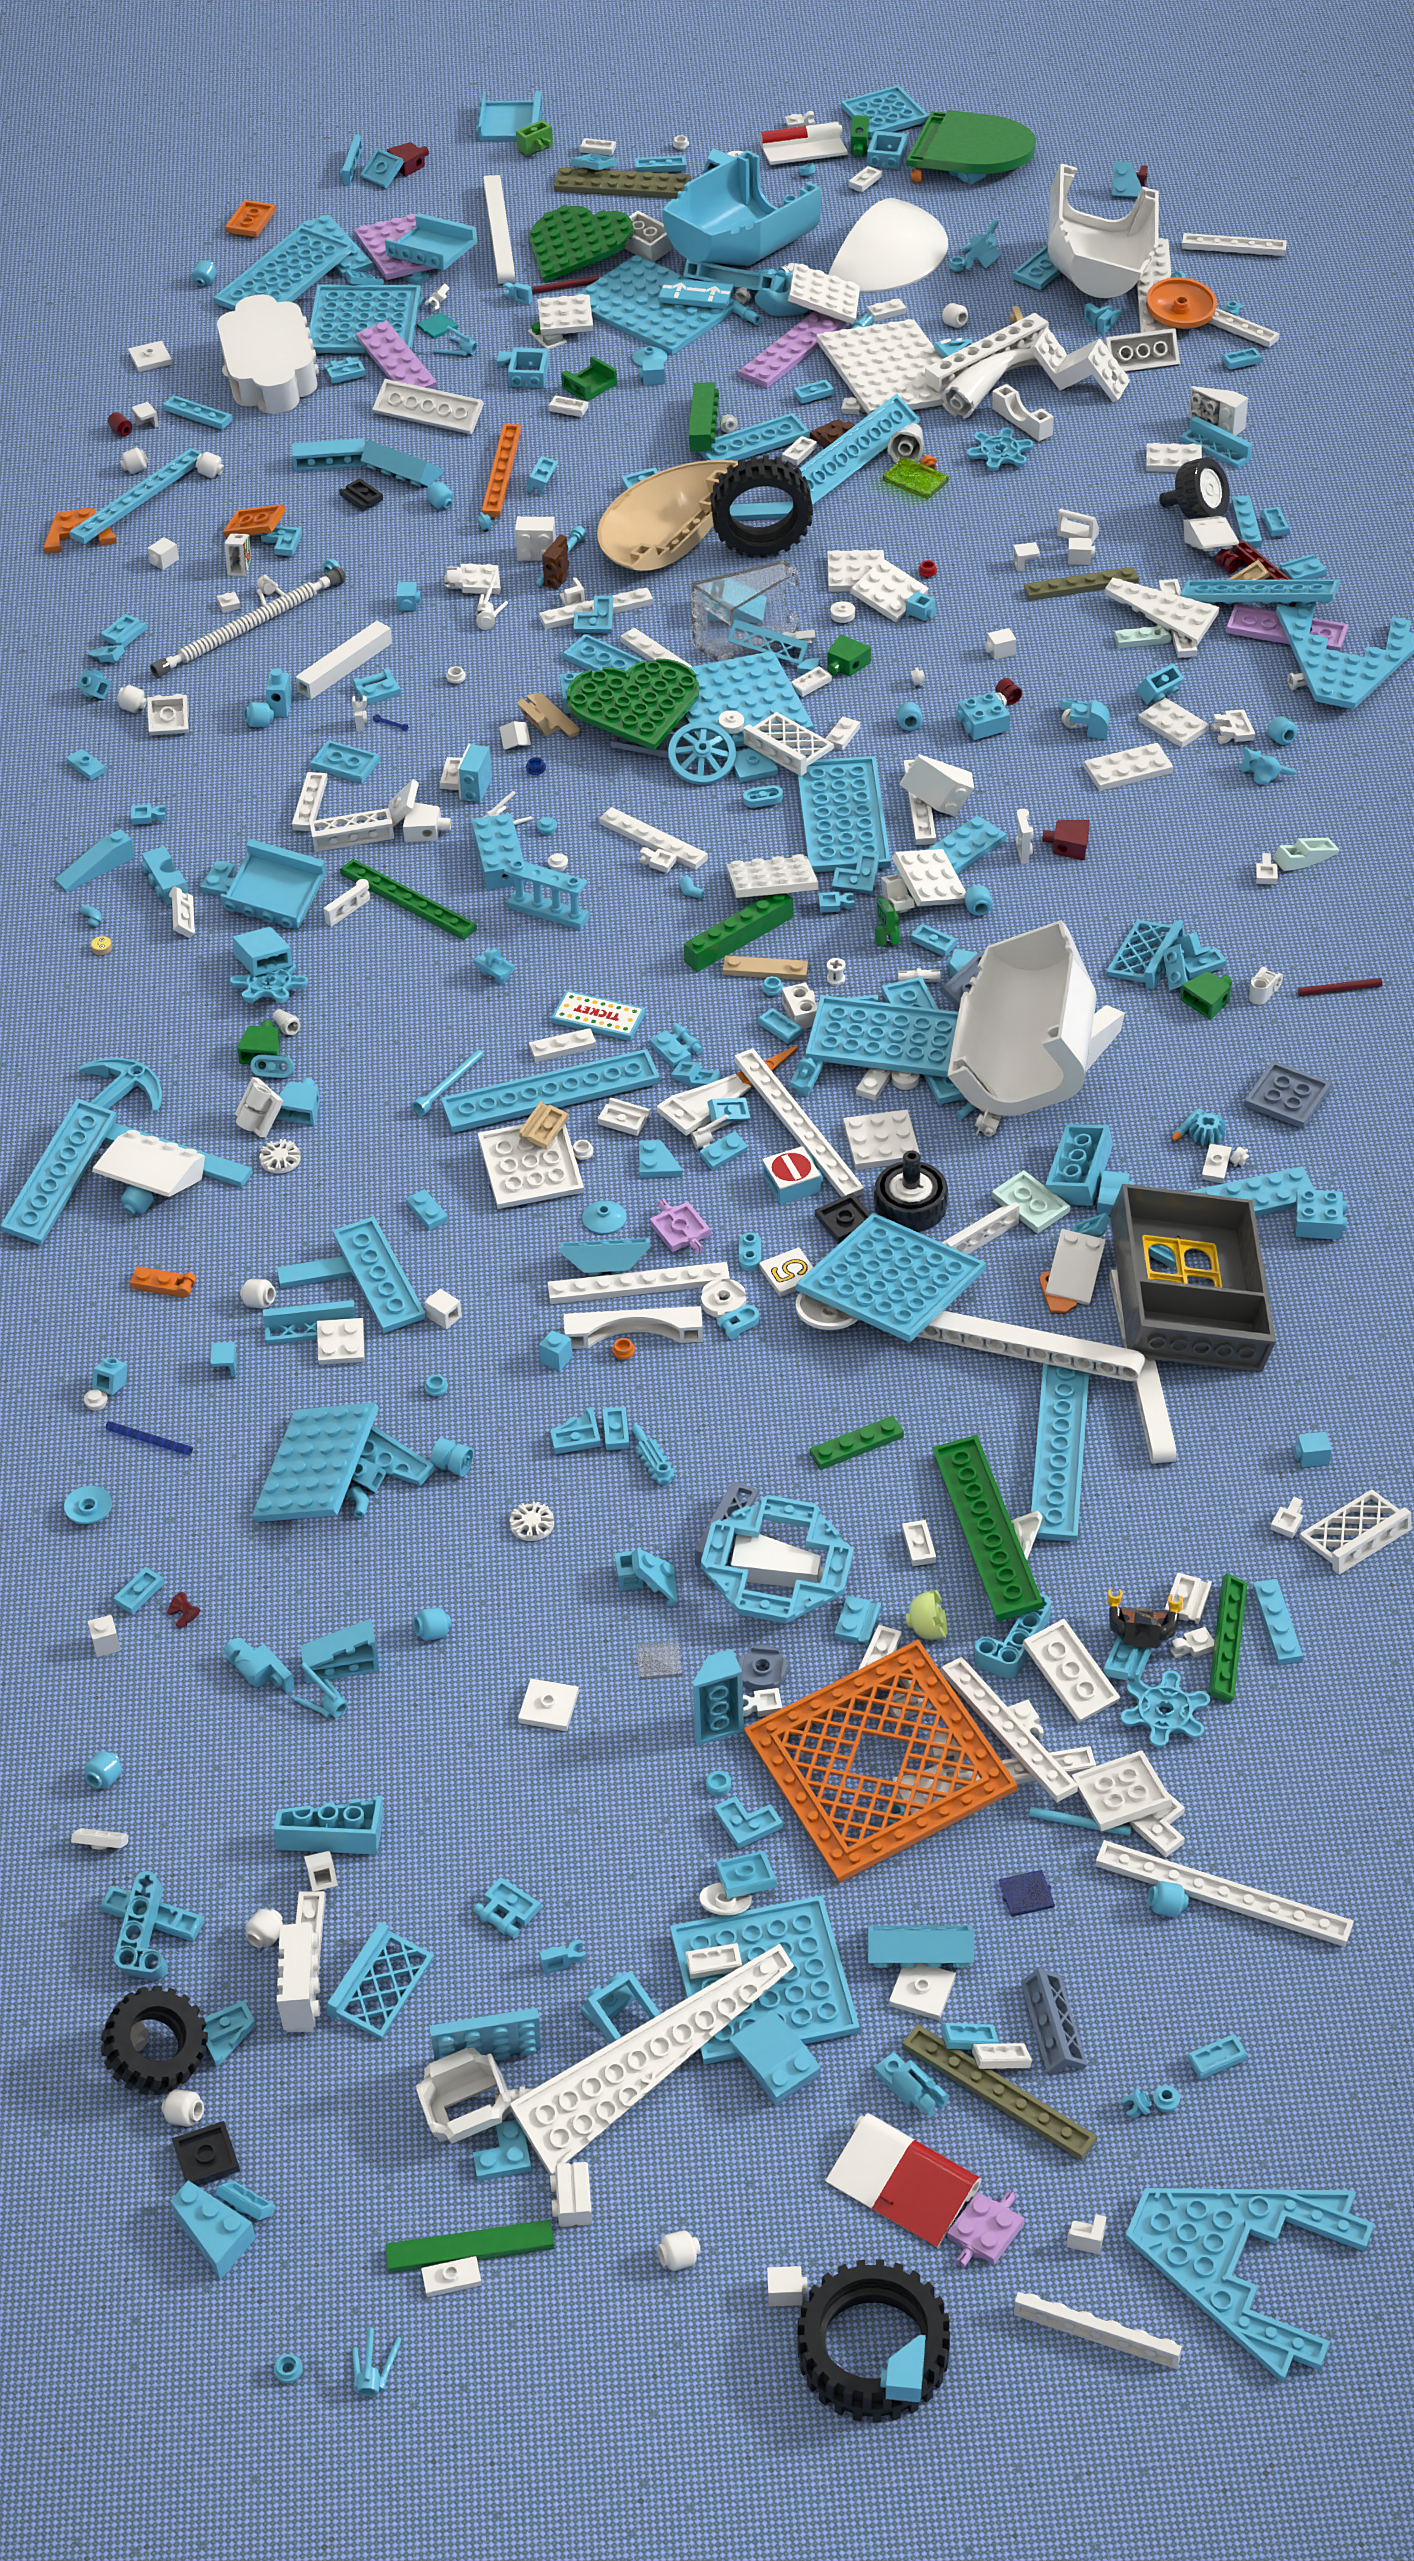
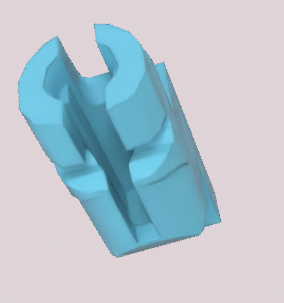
[223,1638,295,1694]
[874,2052,949,2116]

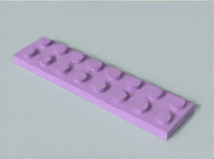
[739,311,849,388]

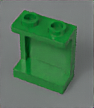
[561,356,617,402]

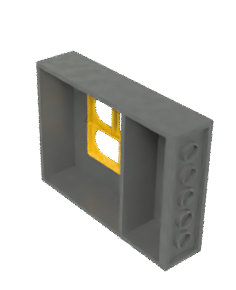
[1110,1184,1276,1372]

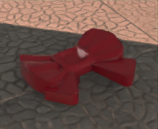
[167,1592,200,1628]

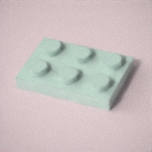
[991,1170,1070,1234]

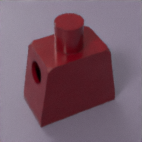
[387,142,429,177]
[1042,819,1090,860]

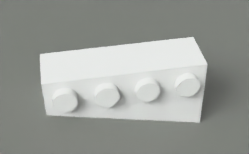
[277,1922,320,2030]

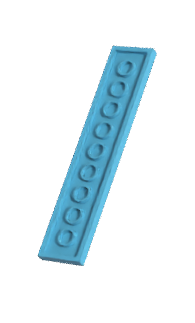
[799,394,921,506]
[441,1049,660,1133]
[1031,1363,1089,1542]

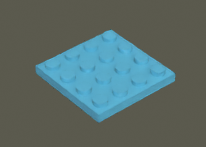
[841,85,929,138]
[429,2008,541,2061]

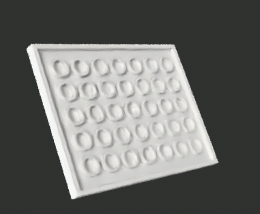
[816,319,944,415]

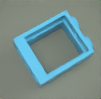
[867,131,907,170]
[508,348,549,388]
[584,1971,661,2044]

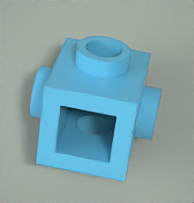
[76,669,112,699]

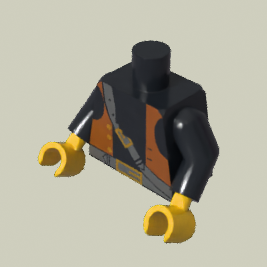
[1106,1589,1183,1648]

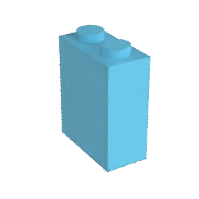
[232,926,292,976]

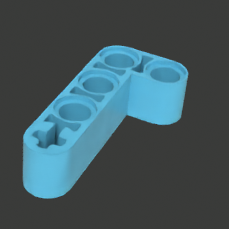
[975,1593,1051,1679]
[114,1871,168,1980]

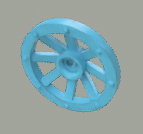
[668,722,736,785]

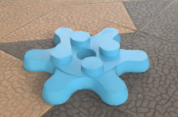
[967,428,1033,471]
[230,962,308,1003]
[1120,1670,1210,1748]

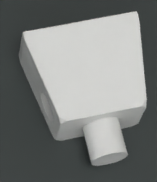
[403,802,452,842]

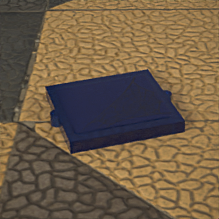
[999,1870,1055,1917]

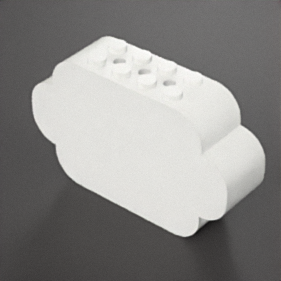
[217,295,319,414]

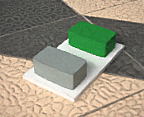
[528,321,567,350]

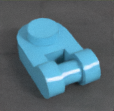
[717,1305,759,1340]

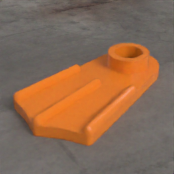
[1039,1271,1077,1314]

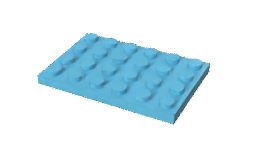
[252,1402,379,1522]

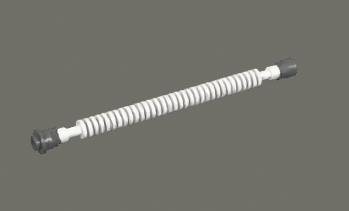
[150,566,346,678]

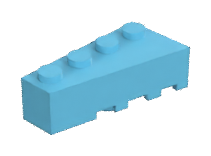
[273,1795,384,1854]

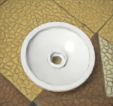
[796,1292,859,1330]

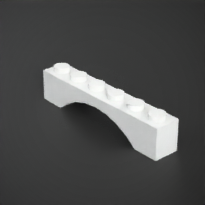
[564,1306,703,1349]

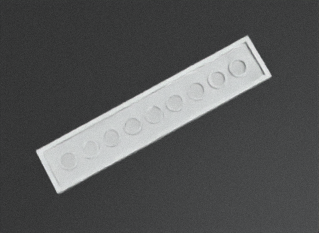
[1136,238,1177,338]

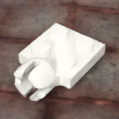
[444,563,501,594]

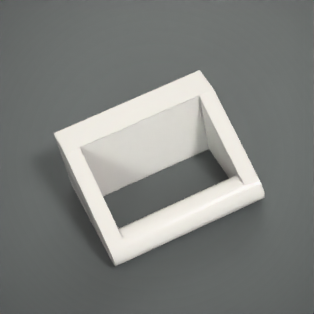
[1057,509,1099,544]

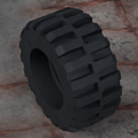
[101,1986,208,2095]

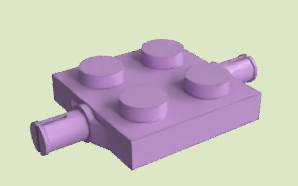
[650,1199,711,1254]
[947,2190,1025,2268]

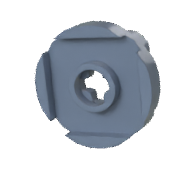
[738,1645,787,1691]

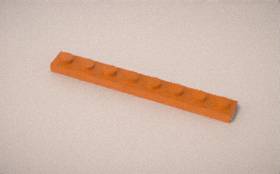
[482,424,522,518]

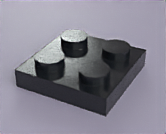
[815,1193,871,1244]
[172,2121,240,2186]

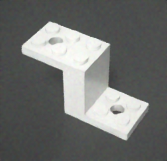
[1029,327,1130,402]

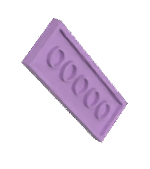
[356,320,437,389]
[1226,604,1349,652]

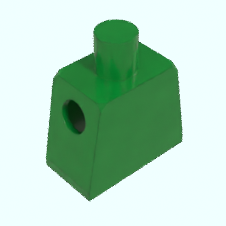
[850,115,870,157]
[827,634,871,676]
[1180,972,1232,1020]
[237,1021,280,1066]

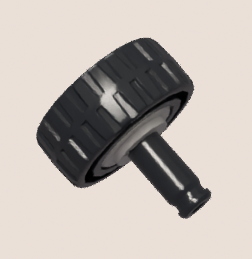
[1159,457,1230,519]
[874,1150,948,1232]

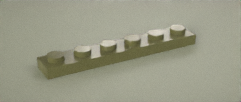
[1024,567,1139,601]

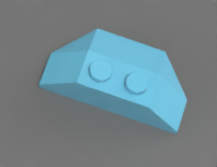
[560,1238,650,1276]

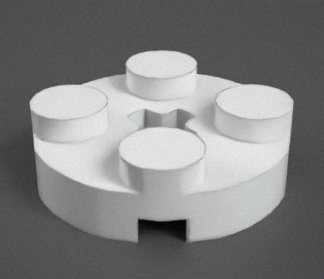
[701,1279,746,1320]

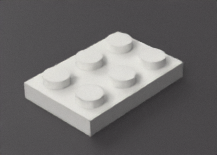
[1146,443,1202,472]
[1138,698,1209,748]

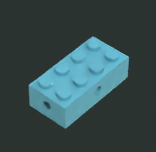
[471,813,527,890]

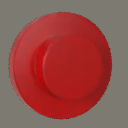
[918,560,937,577]

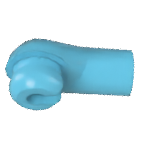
[346,1486,369,1519]

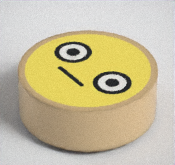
[91,936,112,955]

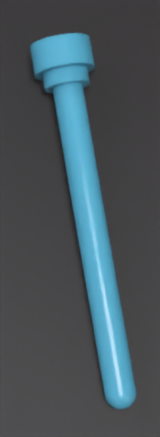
[536,526,587,586]
[411,1050,483,1116]

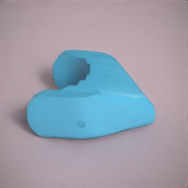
[755,270,809,317]

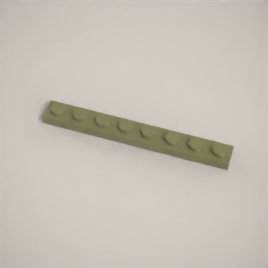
[902,2024,1097,2161]

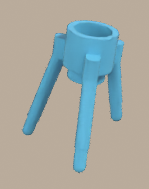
[433,326,478,357]
[293,1663,348,1718]
[352,2327,402,2397]

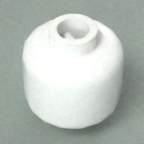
[942,303,968,328]
[120,447,149,475]
[195,452,224,479]
[117,685,147,714]
[240,1279,276,1309]
[245,1909,283,1948]
[162,2089,204,2127]
[657,2230,700,2271]

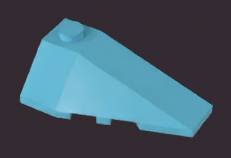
[55,829,135,893]

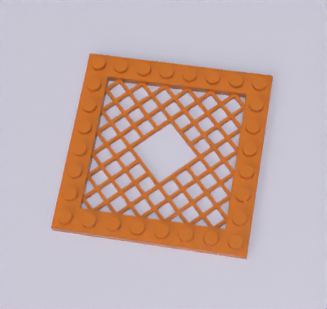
[743,1639,1018,1883]

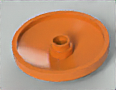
[1146,277,1217,329]

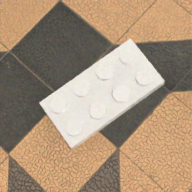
[1084,743,1173,791]
[1022,1619,1120,1724]

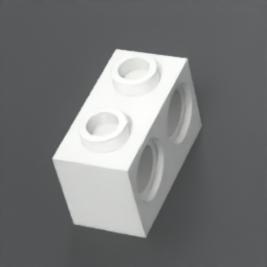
[782,983,818,1029]

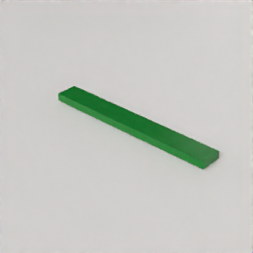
[340,859,477,940]

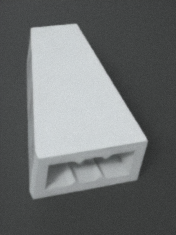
[1086,1005,1125,1071]
[731,1534,825,1587]

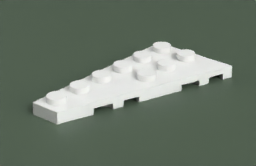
[1105,578,1219,646]

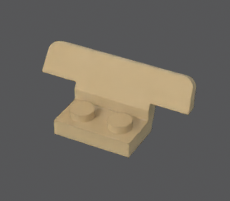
[517,693,580,738]

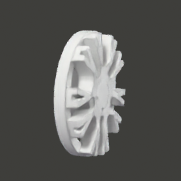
[259,1139,301,1174]
[510,1501,554,1541]

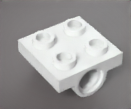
[235,1077,284,1138]

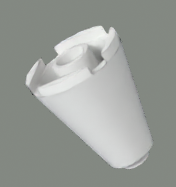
[887,423,924,466]

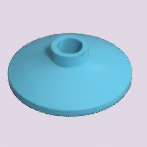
[632,346,667,367]
[582,1201,626,1235]
[64,1486,112,1524]

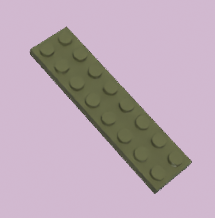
[554,167,691,199]

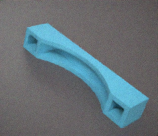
[683,259,786,293]

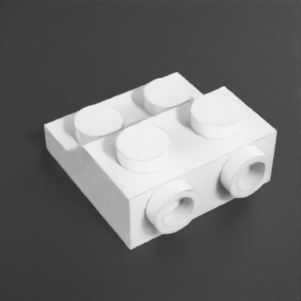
[147,694,189,736]

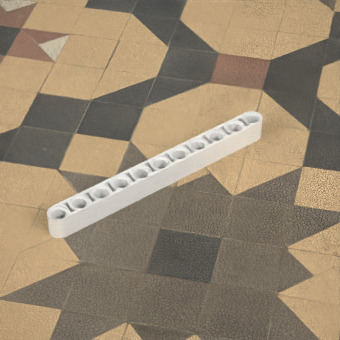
[483,175,515,284]
[1109,1269,1176,1464]
[916,1311,1145,1381]

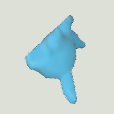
[1239,747,1297,785]

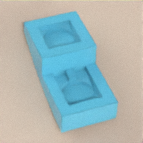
[671,1061,722,1088]

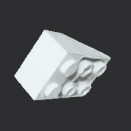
[1189,386,1248,435]
[1184,516,1239,551]

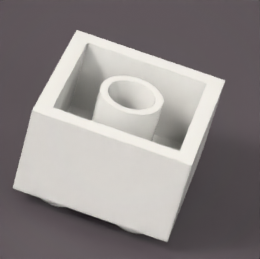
[515,516,556,561]

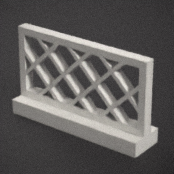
[743,712,834,776]
[1300,1489,1411,1575]

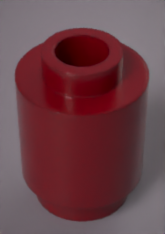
[108,412,133,437]

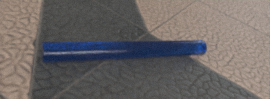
[106,1421,193,1456]

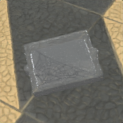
[635,1641,683,1680]

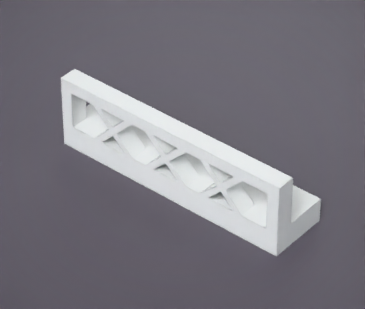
[309,808,394,852]
[942,1201,1020,1255]

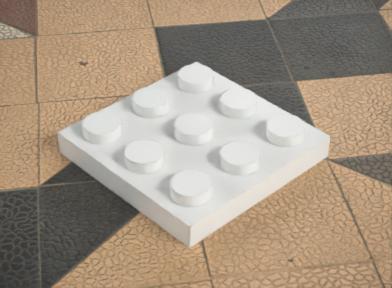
[537,294,593,335]
[827,550,884,592]
[850,559,929,623]
[892,849,966,906]
[843,1110,920,1170]
[1072,1750,1172,1832]

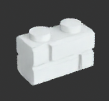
[550,2162,592,2227]

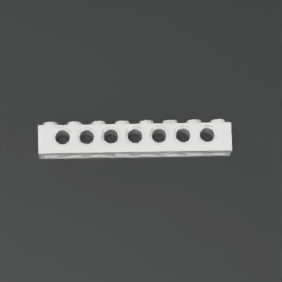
[925,313,1049,392]

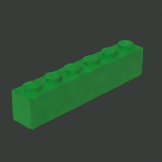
[688,382,720,452]
[684,893,793,972]

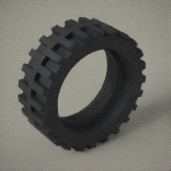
[710,455,813,558]
[797,2259,950,2423]

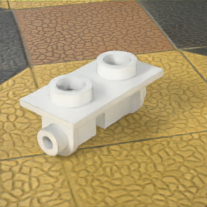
[974,1109,1002,1137]

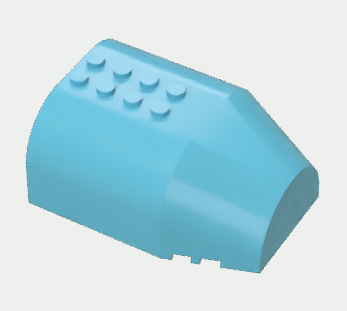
[662,150,821,266]

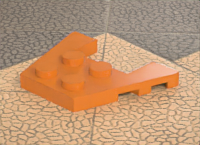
[44,508,117,554]

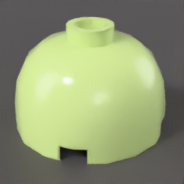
[906,1590,948,1640]

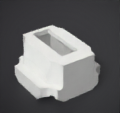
[416,2048,512,2144]

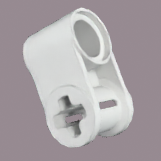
[1249,966,1283,1005]

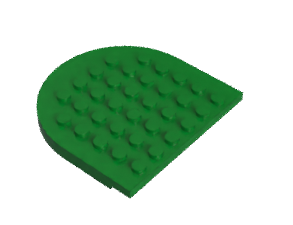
[906,110,1036,174]

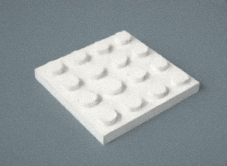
[788,263,860,324]
[727,854,818,898]
[478,1124,584,1209]

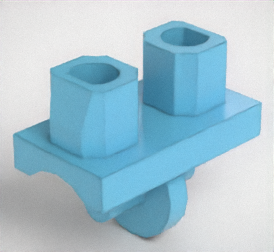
[473,949,515,985]
[790,1057,823,1096]

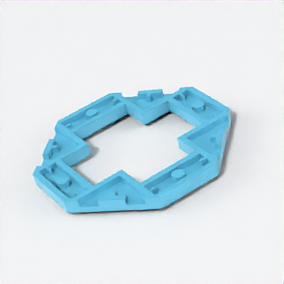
[701,1495,854,1624]

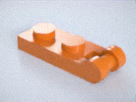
[129,1266,197,1298]

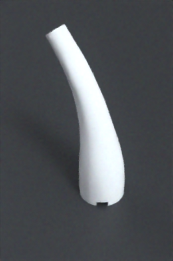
[941,349,1041,419]

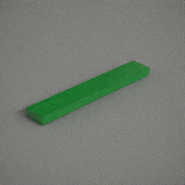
[1208,1573,1248,1704]
[385,2219,554,2273]

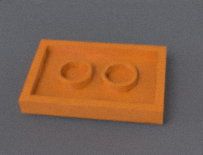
[225,200,276,238]
[223,504,286,538]

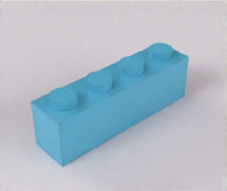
[292,438,367,471]

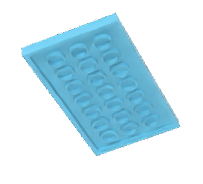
[213,225,354,311]
[797,756,891,872]
[805,995,959,1077]

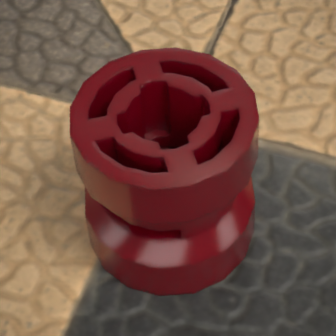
[1215,549,1242,574]
[995,678,1022,705]

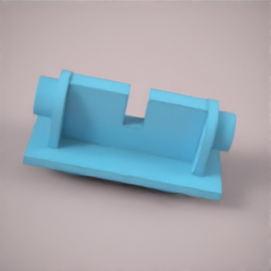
[1163,944,1188,991]

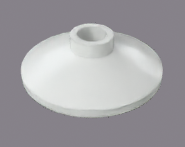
[700,1883,752,1915]

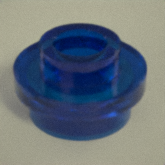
[526,757,546,775]

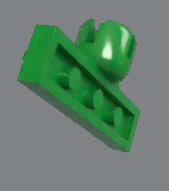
[874,897,900,947]

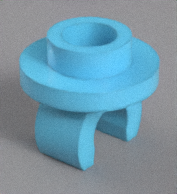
[1122,2088,1152,2119]

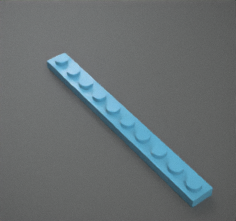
[70,448,203,544]

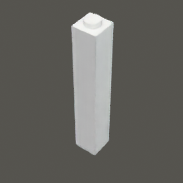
[295,621,392,699]

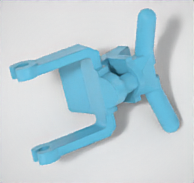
[962,218,1002,270]

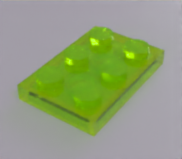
[883,457,949,500]

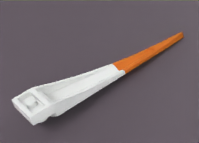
[657,1046,798,1136]

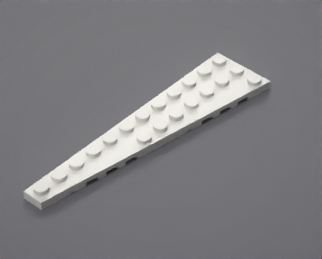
[509,1944,794,2175]

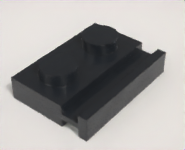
[339,478,383,511]

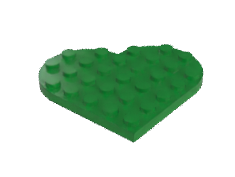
[529,205,634,283]
[567,658,699,750]

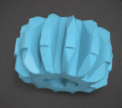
[1189,1111,1226,1147]

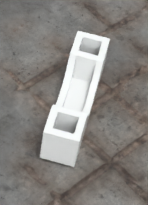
[992,384,1054,441]

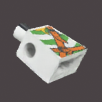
[224,534,251,576]

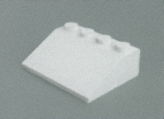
[92,1130,205,1197]

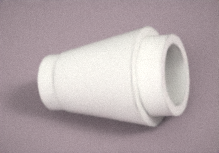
[273,1009,300,1035]

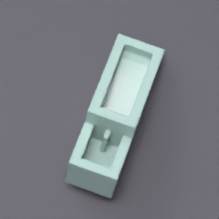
[1273,838,1339,871]

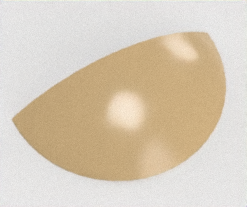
[597,460,738,571]

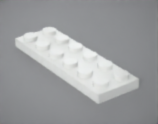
[372,379,484,435]

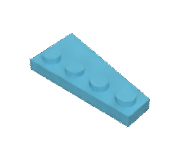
[360,1425,436,1486]

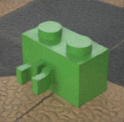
[516,120,553,155]

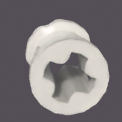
[1287,673,1308,691]
[827,958,845,986]

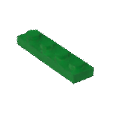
[810,1416,904,1470]

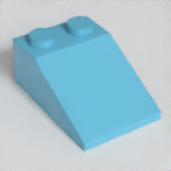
[729,2010,821,2106]

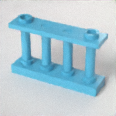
[504,858,590,930]

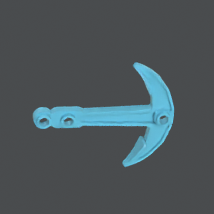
[55,1058,163,1134]

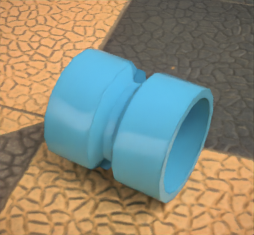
[430,1437,474,1477]

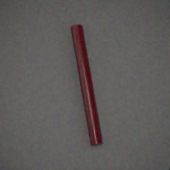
[532,275,600,294]
[1298,978,1383,996]

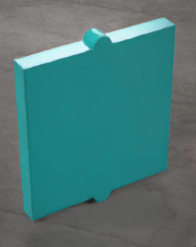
[417,312,459,339]

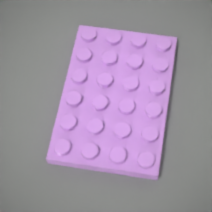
[354,214,435,280]

